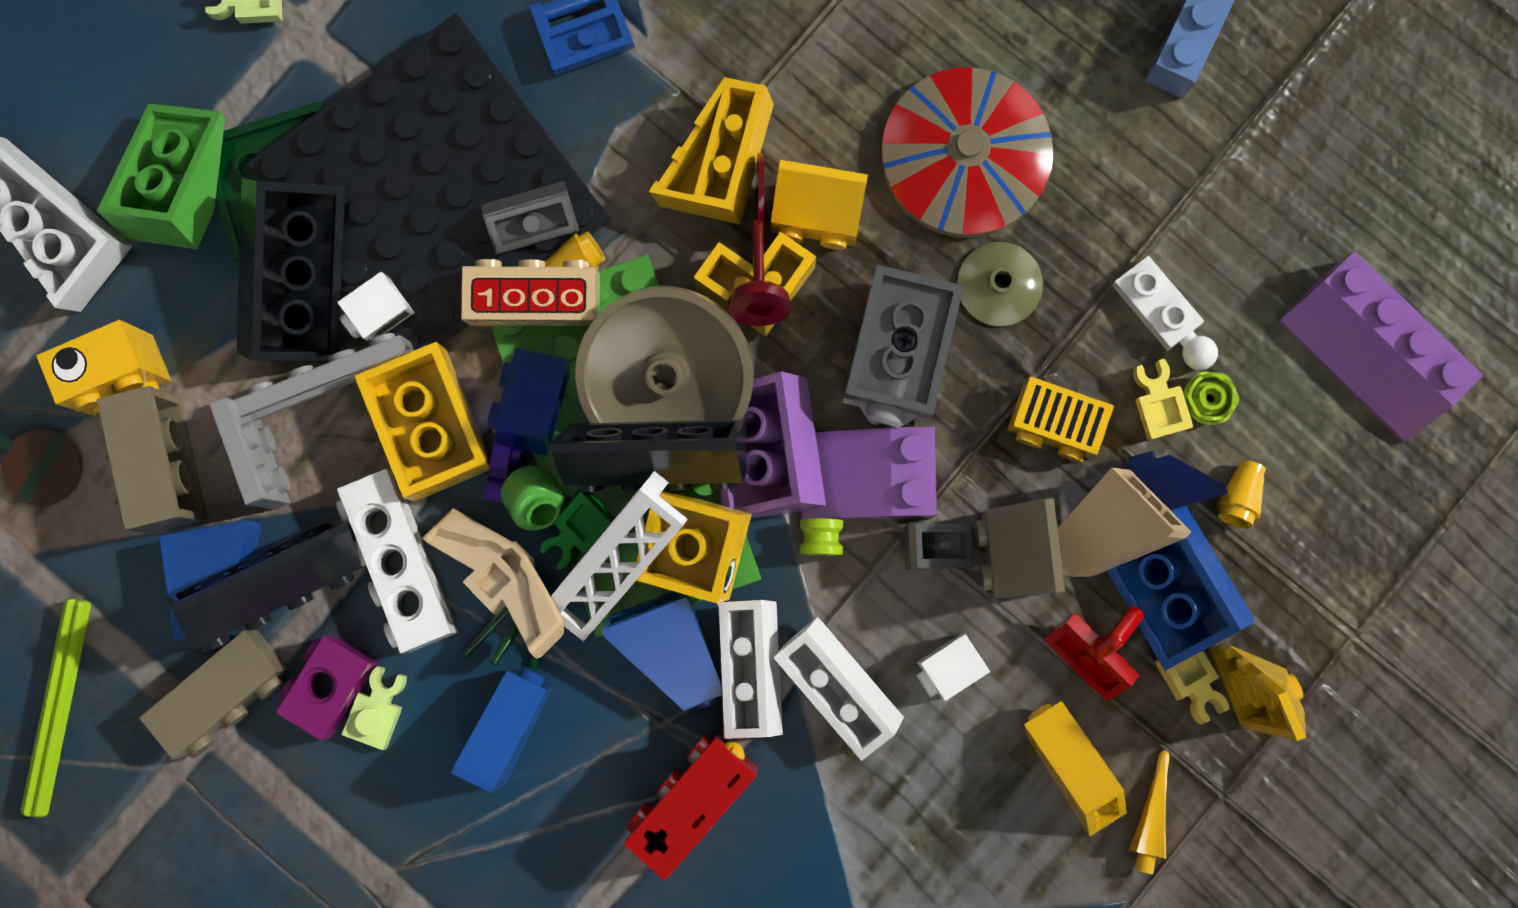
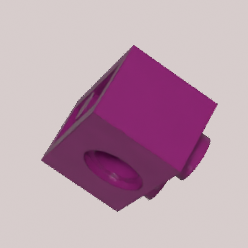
[276,635,379,741]

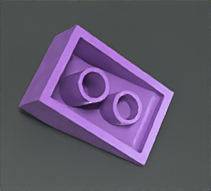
[802,427,937,520]

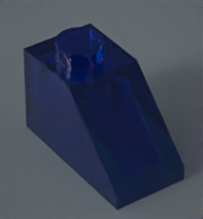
[1123,450,1228,510]

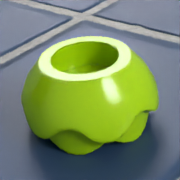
[1183,371,1239,425]

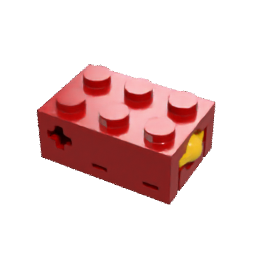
[623,732,758,881]

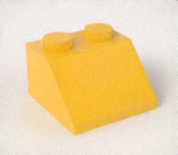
[771,160,868,250]

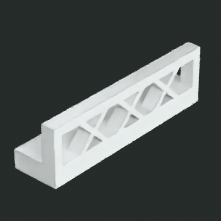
[550,471,688,642]

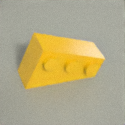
[649,77,774,225]

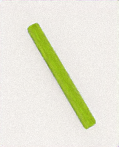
[20,598,91,817]

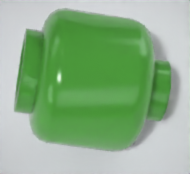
[501,465,565,531]

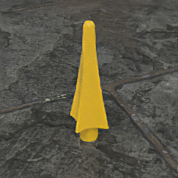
[1128,750,1170,875]

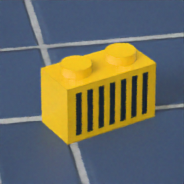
[1007,376,1114,463]

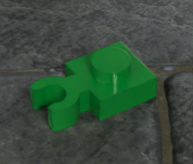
[540,492,615,570]

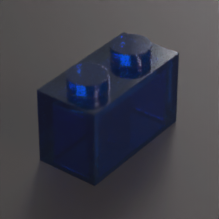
[488,348,570,456]

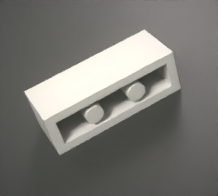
[719,600,783,739]
[773,616,904,761]

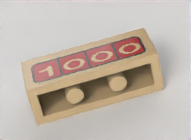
[462,259,600,326]

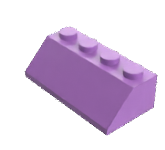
[1278,251,1484,443]

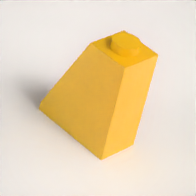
[1024,701,1127,837]

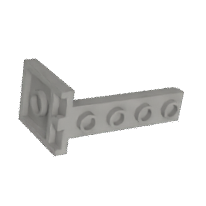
[209,333,414,510]

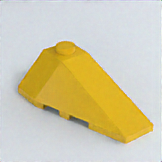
[1208,643,1306,741]

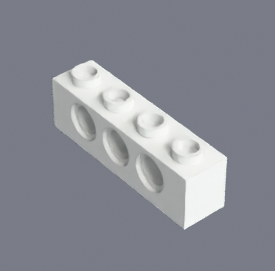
[336,469,459,653]

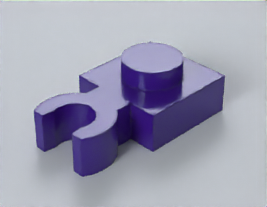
[484,425,526,503]

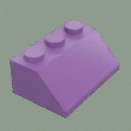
[720,371,826,518]

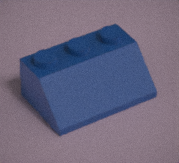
[1107,506,1256,671]

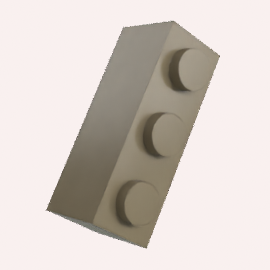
[139,630,290,759]

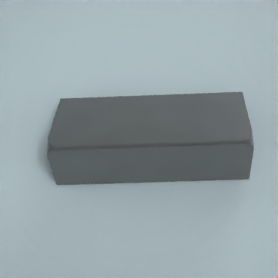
[481,181,579,255]

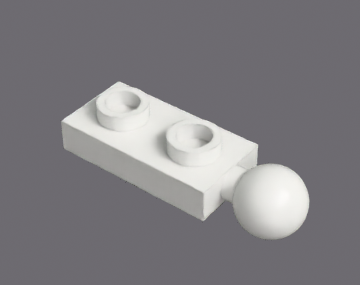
[1112,256,1218,370]

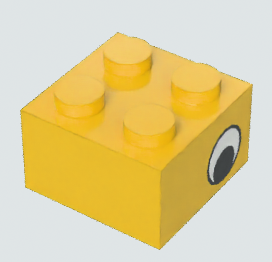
[36,319,172,417]
[636,491,752,604]

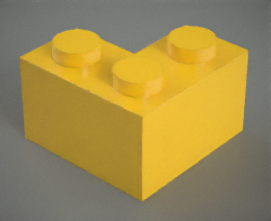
[693,232,816,337]

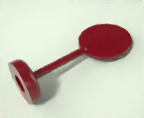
[728,153,791,327]

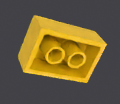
[354,341,491,502]

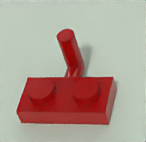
[1044,606,1144,702]

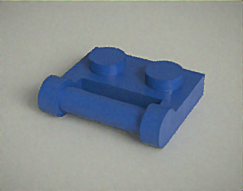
[529,0,635,76]

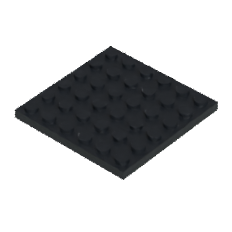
[247,12,611,351]

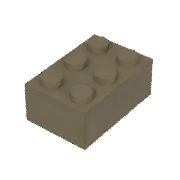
[95,386,208,535]

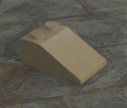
[975,498,1065,599]

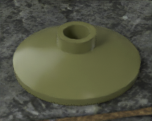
[957,242,1043,327]

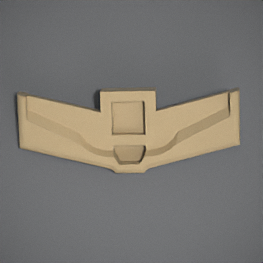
[421,508,565,659]

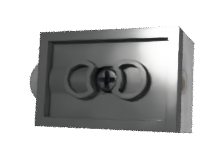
[843,264,964,428]

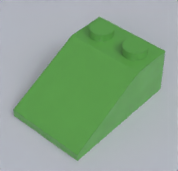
[97,103,225,249]

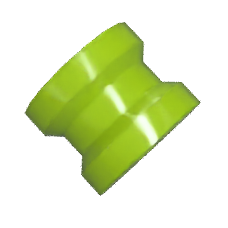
[799,518,843,556]

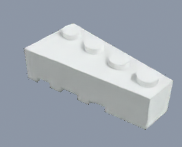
[0,137,132,312]

